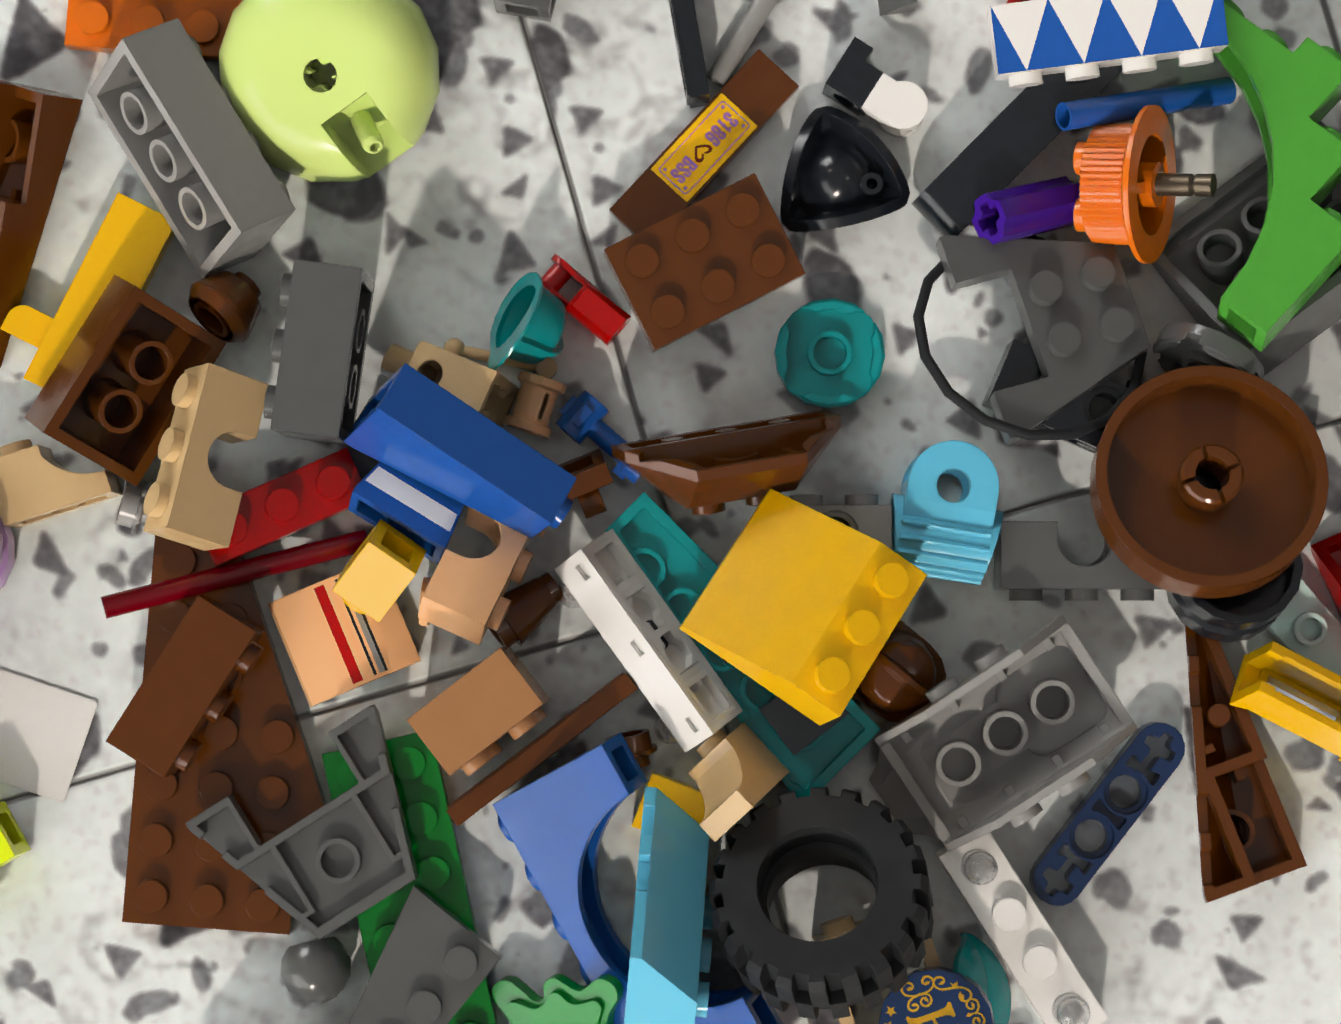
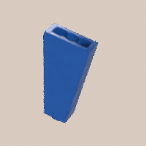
[343,363,577,538]

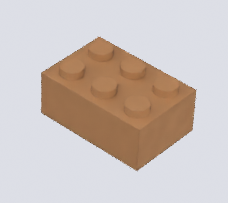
[407,647,551,777]

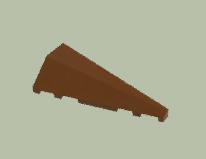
[1185,625,1307,903]

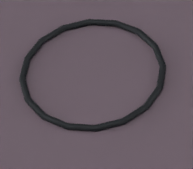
[913,235,1147,440]

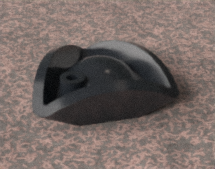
[780,106,910,232]

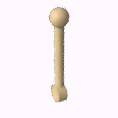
[443,338,557,379]

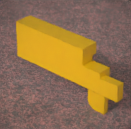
[0,192,174,388]

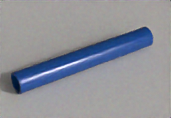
[1055,77,1236,131]

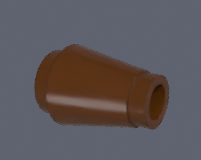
[488,572,566,647]

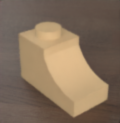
[0,439,123,528]
[688,722,789,842]

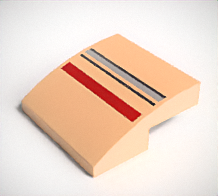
[268,573,421,707]

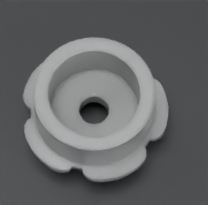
[115,481,150,535]

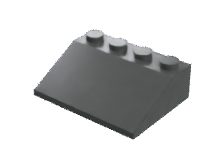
[1151,121,1341,376]

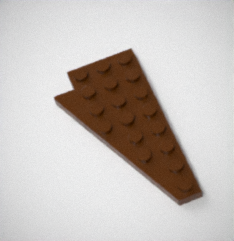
[122,481,327,935]

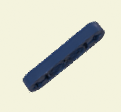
[1029,722,1185,906]

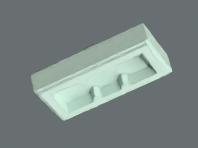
[1268,579,1341,675]

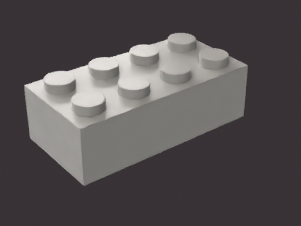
[88,18,296,279]

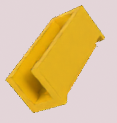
[1229,641,1341,761]

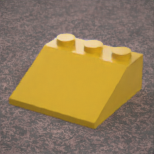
[679,489,927,726]

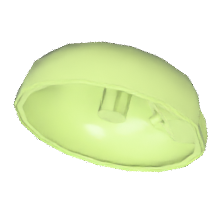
[218,0,440,182]

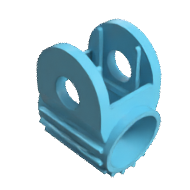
[890,440,1003,585]

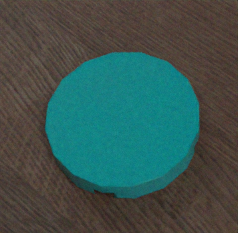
[774,298,885,410]

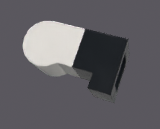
[822,37,928,137]

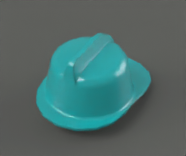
[488,272,567,370]

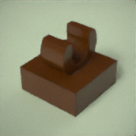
[558,448,613,519]

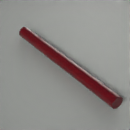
[101,529,367,619]

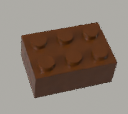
[603,173,806,353]
[24,274,227,486]

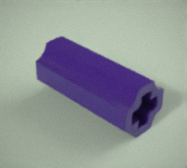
[972,176,1080,245]

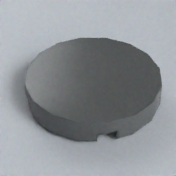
[1153,321,1264,379]

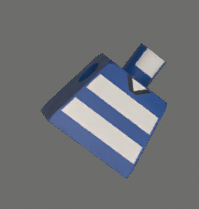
[348,462,465,565]

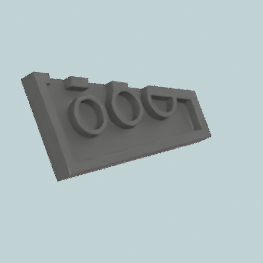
[349,884,502,1024]

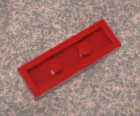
[207,447,362,567]

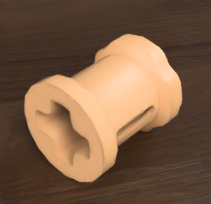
[503,371,567,439]

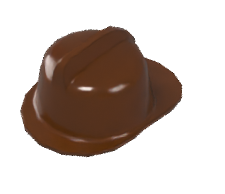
[853,620,946,722]

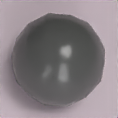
[281,936,351,1004]

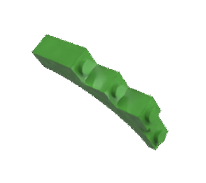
[1213,0,1341,352]

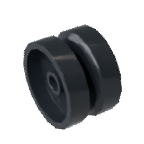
[1166,553,1303,643]

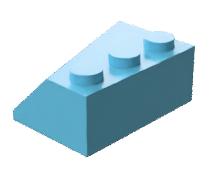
[624,787,714,1024]

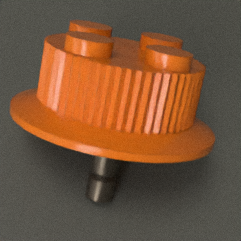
[1073,105,1217,264]

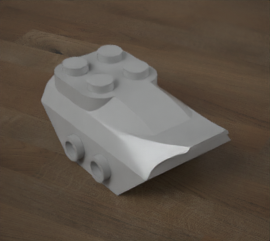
[869,615,1138,852]

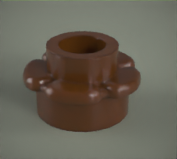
[605,729,658,768]

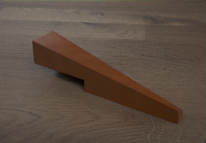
[0,80,83,368]

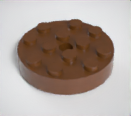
[1090,365,1329,598]

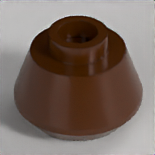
[188,271,261,343]

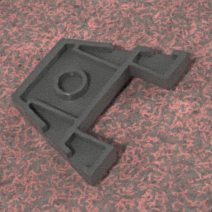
[936,235,1151,445]
[185,704,419,940]

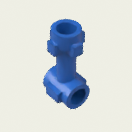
[555,390,641,484]

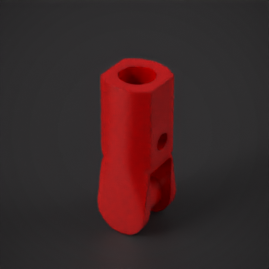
[541,254,631,345]

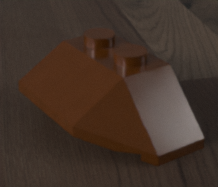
[611,409,842,515]

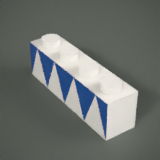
[987,0,1228,89]

